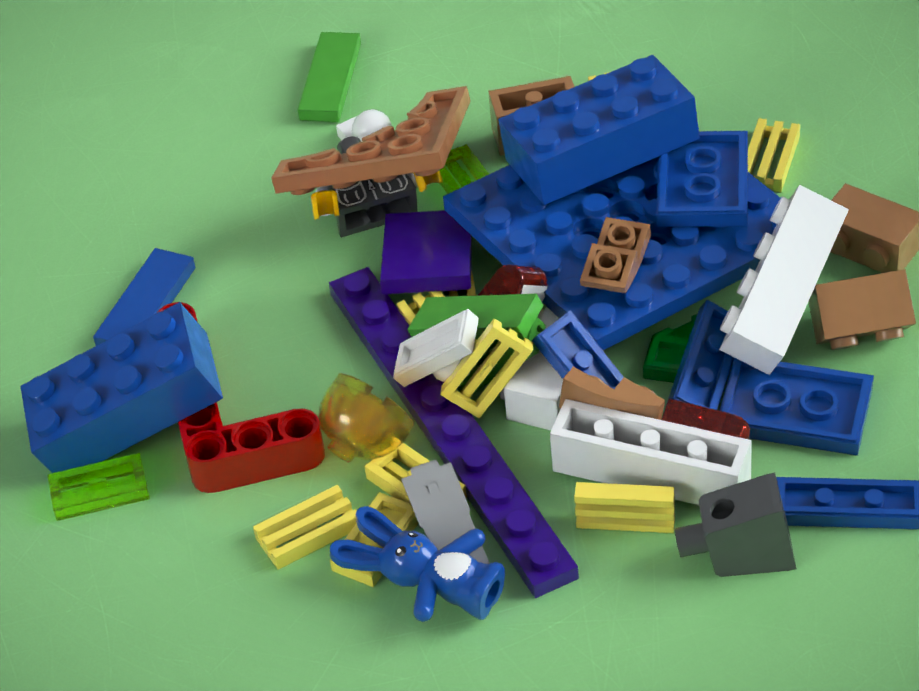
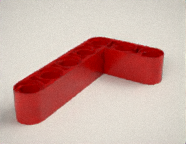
[157,302,325,493]

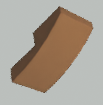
[580,217,651,294]
[559,366,665,420]

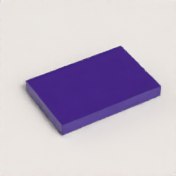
[380,210,472,294]

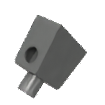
[674,472,797,577]

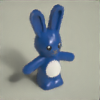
[330,506,505,622]

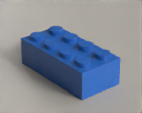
[498,55,700,205]
[20,302,223,482]

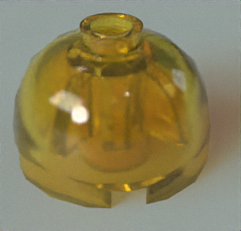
[318,373,414,463]

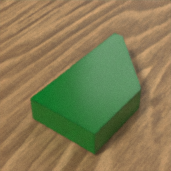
[643,313,698,383]

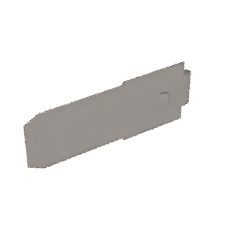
[401,460,490,564]

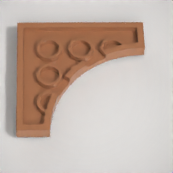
[271,86,470,195]

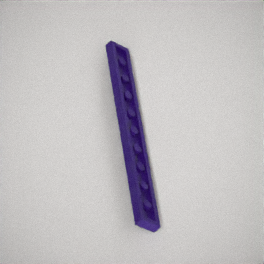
[329,267,579,598]

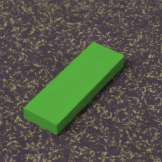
[298,32,361,122]
[407,294,544,340]

